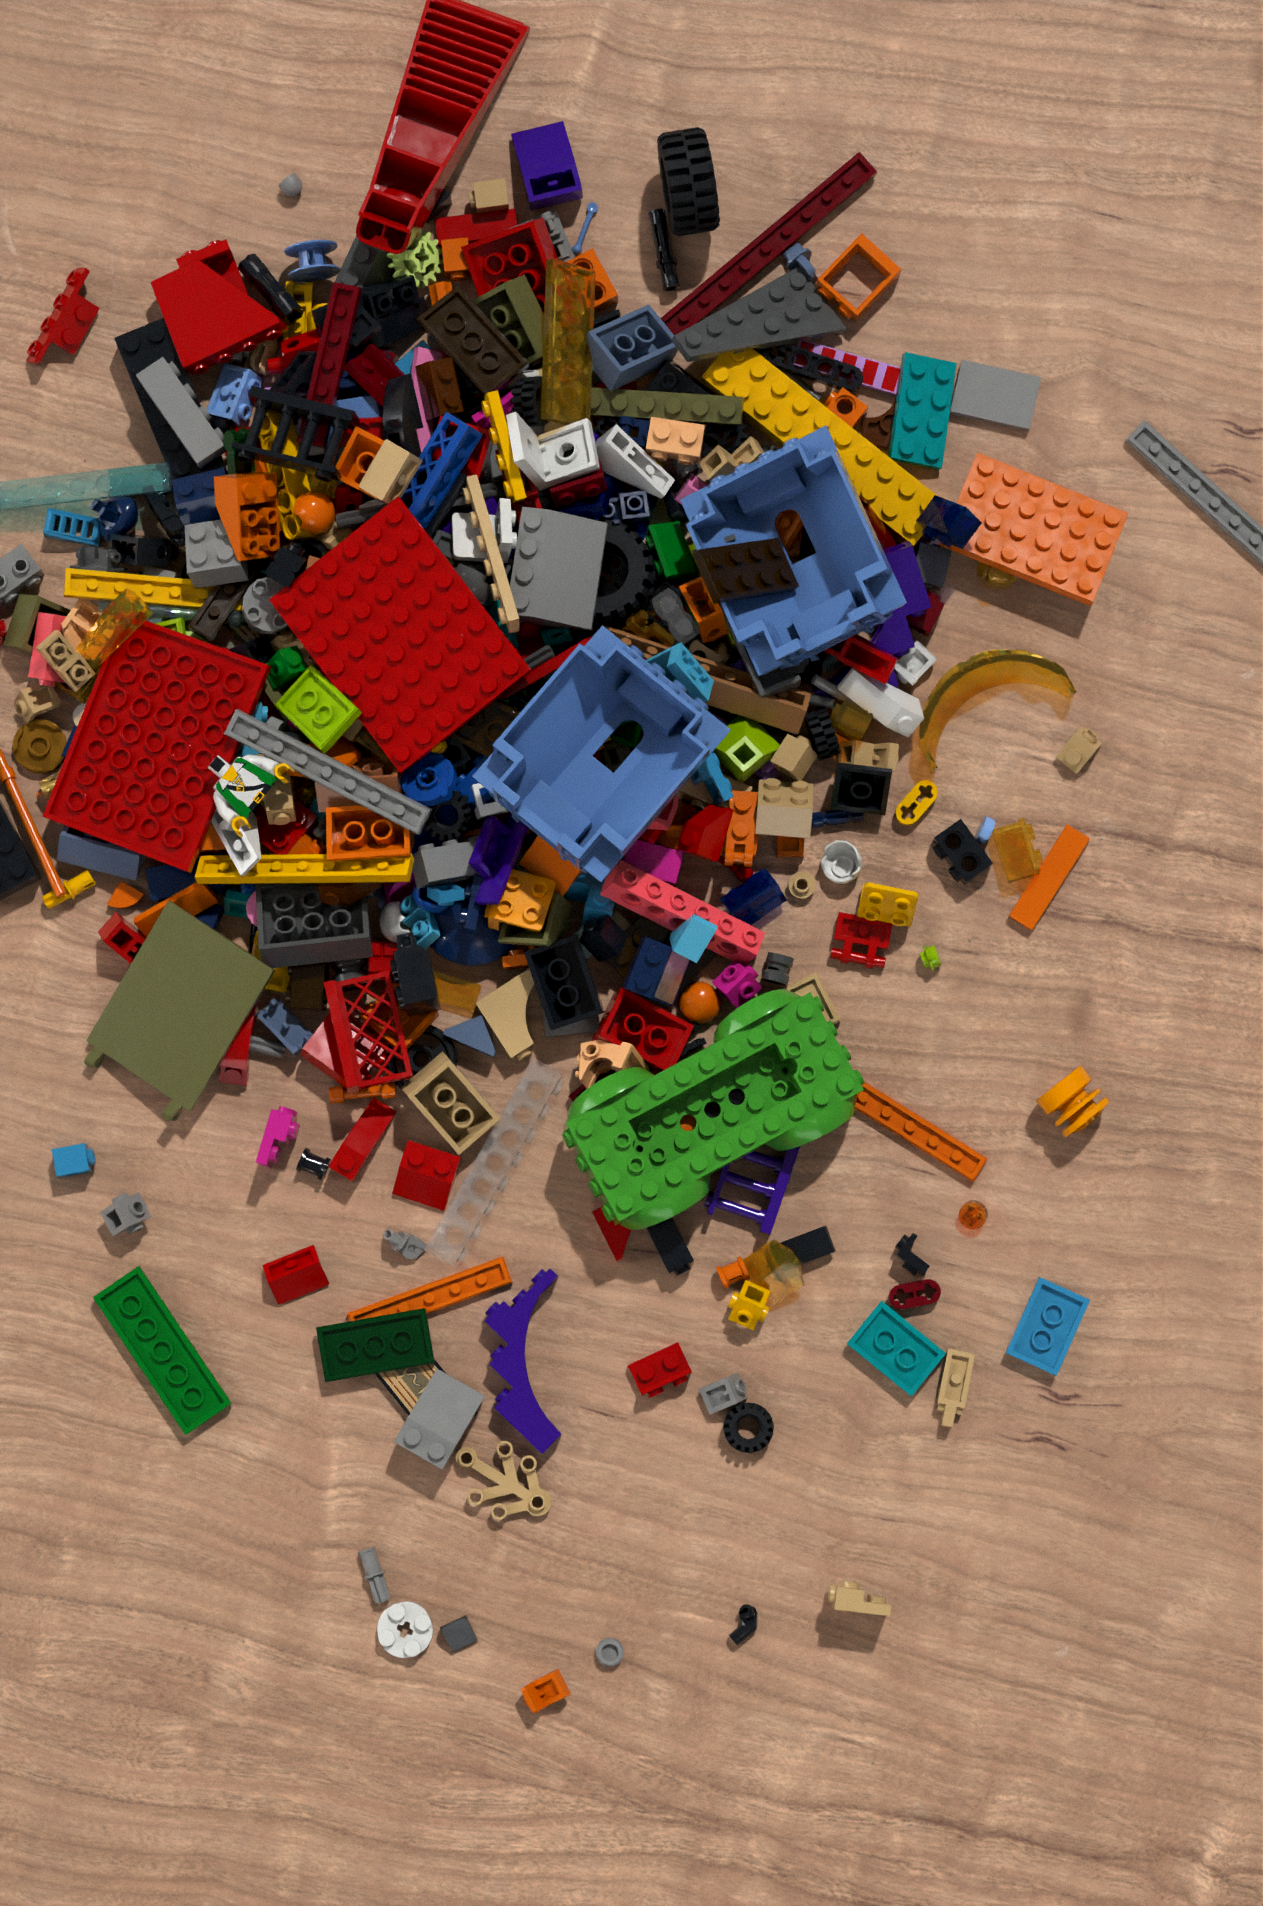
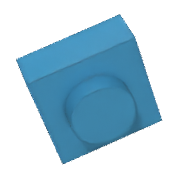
[427,882,465,906]

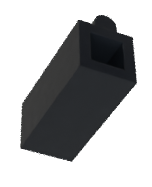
[646,1217,694,1276]

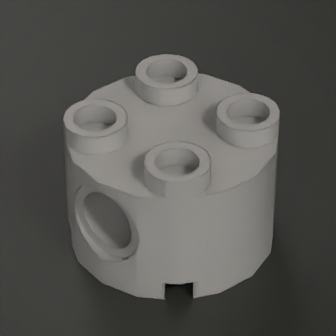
[241,577,288,635]

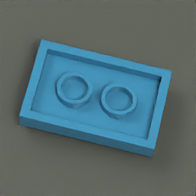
[1005,1277,1090,1376]

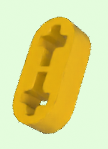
[895,780,938,826]

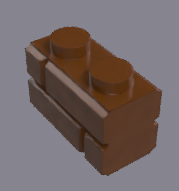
[415,357,464,420]

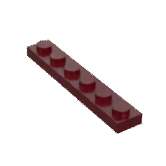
[297,282,362,449]

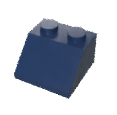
[172,468,228,530]

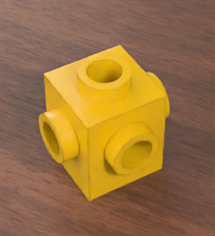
[728,1280,771,1330]

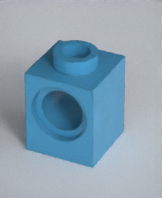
[52,1143,96,1178]

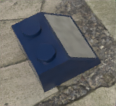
[621,936,691,1008]

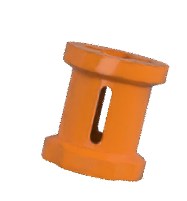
[716,1256,751,1289]

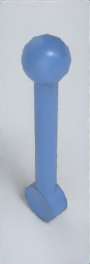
[572,202,598,255]

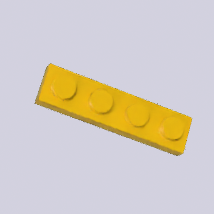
[481,390,527,503]

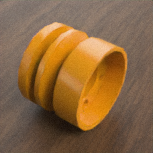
[1036,1065,1111,1138]

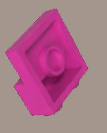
[256,1106,300,1168]

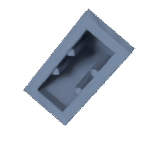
[443,1015,497,1058]

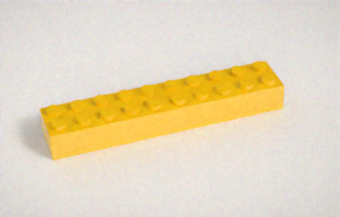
[701,348,948,550]

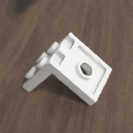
[506,412,600,490]

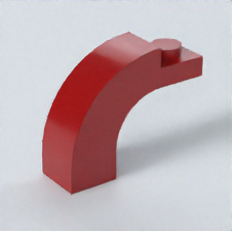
[219,997,260,1086]

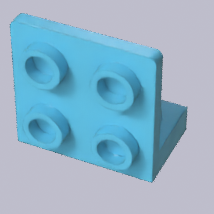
[646,642,714,702]

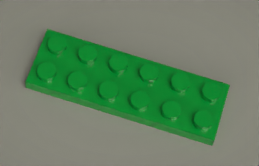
[93,1266,232,1435]

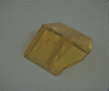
[743,1239,804,1306]

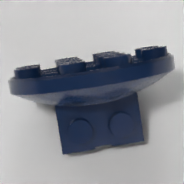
[430,874,516,966]

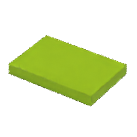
[274,664,362,753]

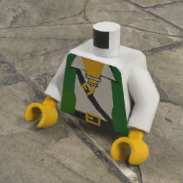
[207,754,294,837]

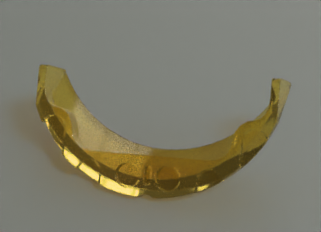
[919,649,1077,774]

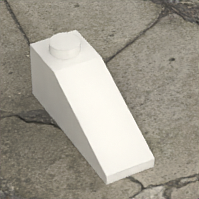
[595,424,675,499]
[837,668,924,737]
[211,808,261,876]

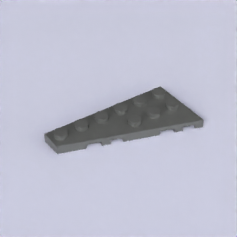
[672,266,847,362]

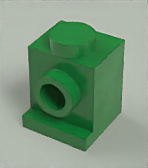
[265,645,308,690]

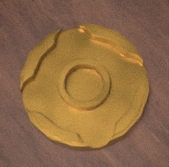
[12,719,67,774]

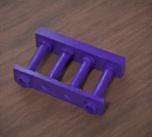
[704,1146,800,1235]

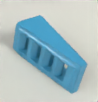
[43,508,102,547]

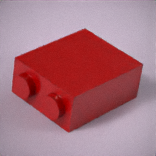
[300,1013,388,1094]

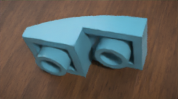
[400,894,440,949]

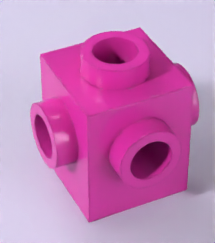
[712,960,762,1008]

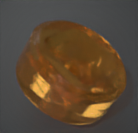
[959,1200,988,1229]

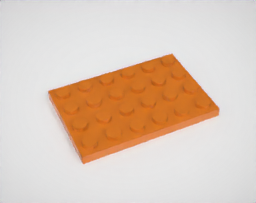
[939,452,1128,606]

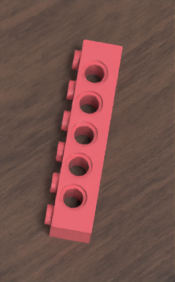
[600,860,765,966]

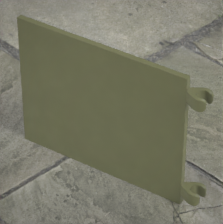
[84,900,275,1121]

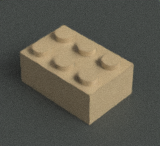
[401,1051,501,1155]

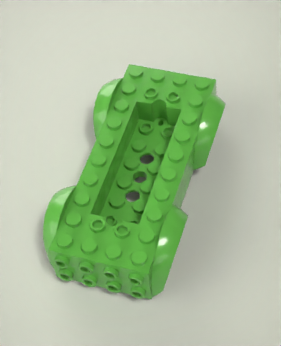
[561,989,865,1230]

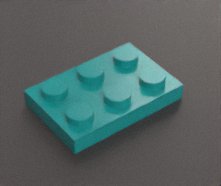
[846,1301,946,1397]

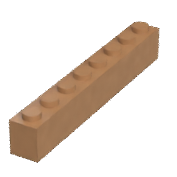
[602,624,811,735]

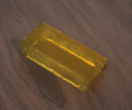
[433,971,482,1012]

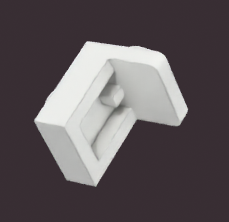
[894,640,937,685]

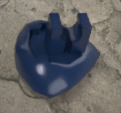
[89,496,138,542]

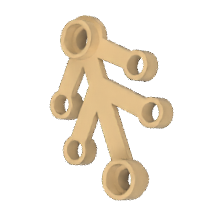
[456,1441,552,1520]

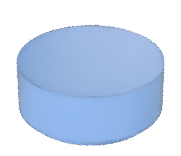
[975,816,996,844]

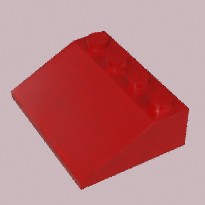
[461,217,580,331]

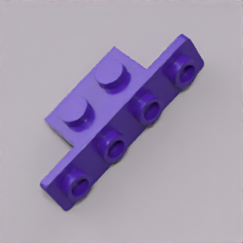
[468,812,528,905]

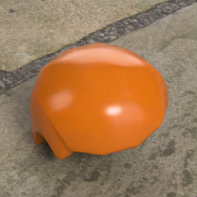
[293,492,335,534]
[678,981,721,1024]

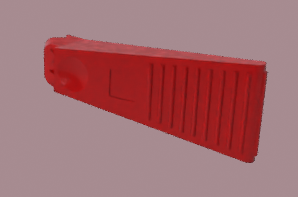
[356,0,530,254]

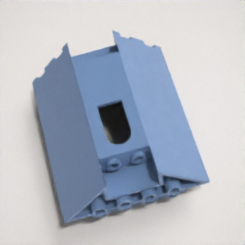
[680,426,907,676]
[472,625,731,882]

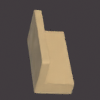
[359,439,423,504]

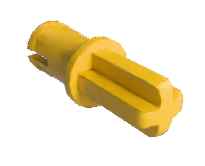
[42,869,96,909]

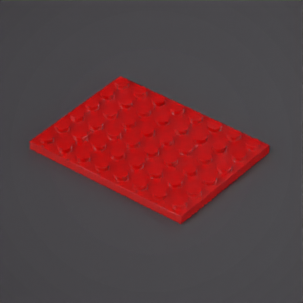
[269,496,533,774]
[42,612,271,873]

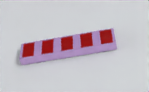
[792,339,900,396]

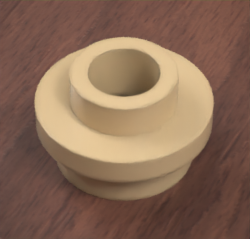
[788,871,816,899]

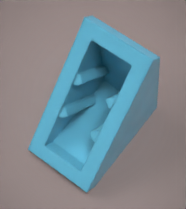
[669,914,718,963]

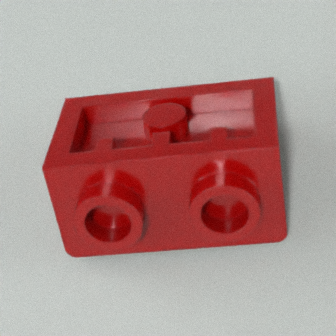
[628,1342,692,1398]

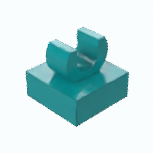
[224,885,252,919]

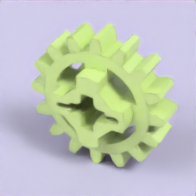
[387,230,443,288]

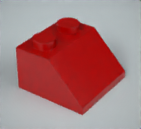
[392,1140,462,1211]

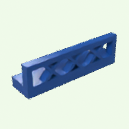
[401,412,483,529]

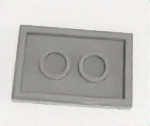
[950,360,1041,431]

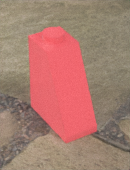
[28,612,66,687]

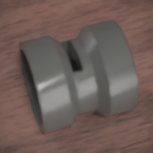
[761,952,794,986]

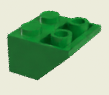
[645,521,697,585]

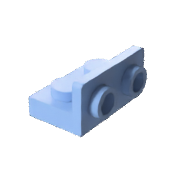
[207,363,263,427]

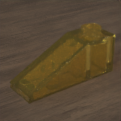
[76,588,154,670]

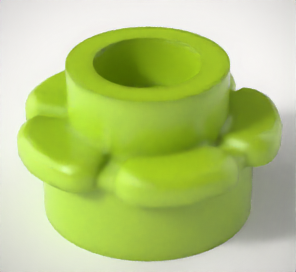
[920,945,941,971]

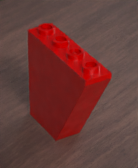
[150,259,288,375]

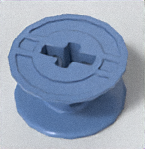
[284,240,340,282]

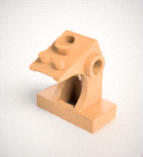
[575,1040,650,1089]

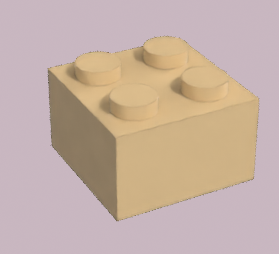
[755,778,813,838]

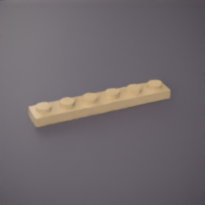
[462,474,520,633]

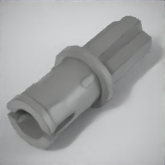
[358,1546,390,1603]

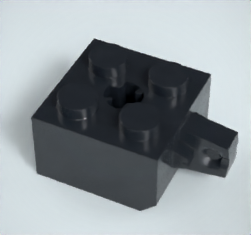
[390,932,441,1017]

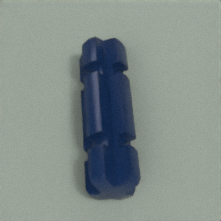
[811,809,864,828]

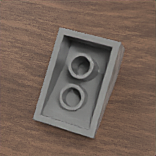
[394,1369,485,1470]

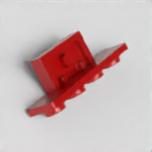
[26,268,100,365]

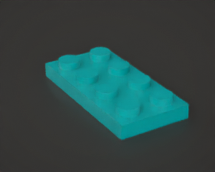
[888,352,957,470]

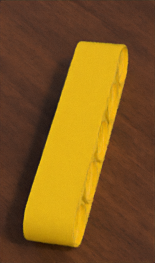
[259,409,317,540]

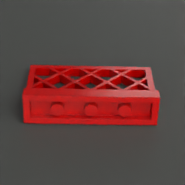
[324,970,413,1094]

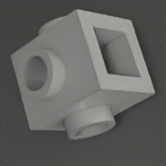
[100,1193,151,1237]

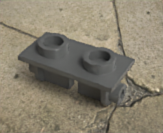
[70,546,127,572]

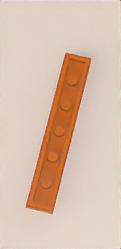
[855,1081,988,1182]
[347,1257,513,1321]

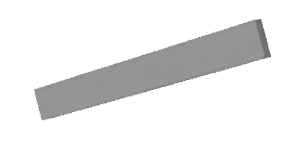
[1125,420,1263,567]
[224,709,432,835]

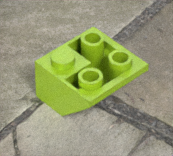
[713,715,780,784]

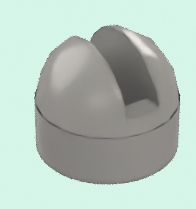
[279,173,302,197]

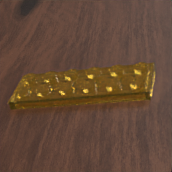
[541,258,595,425]

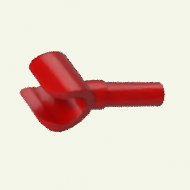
[718,856,754,883]

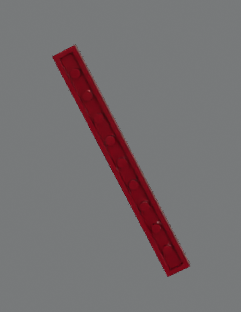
[660,151,877,335]

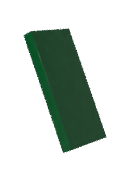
[316,1308,435,1382]

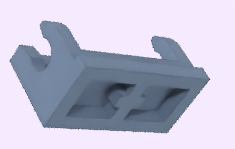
[256,998,313,1056]

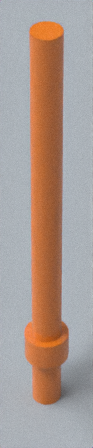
[0,749,66,898]

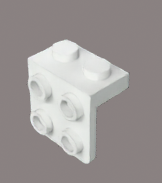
[451,498,517,563]

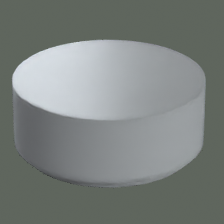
[596,1638,624,1666]

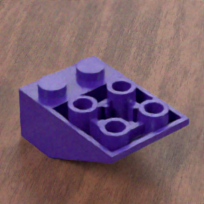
[511,121,583,211]

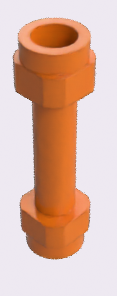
[329,1082,396,1104]

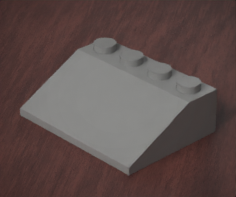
[510,507,608,631]

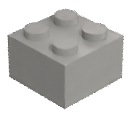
[185,519,249,588]

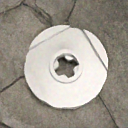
[377,1601,433,1658]

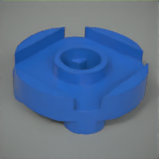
[401,752,457,807]

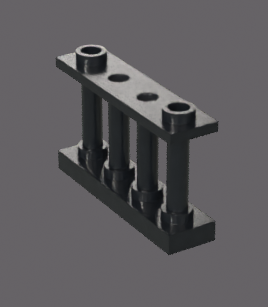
[231,386,360,482]

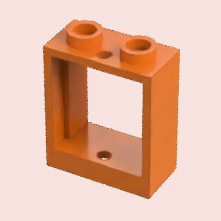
[816,233,901,322]

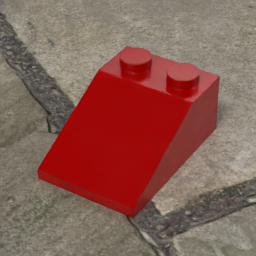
[591,988,694,1071]

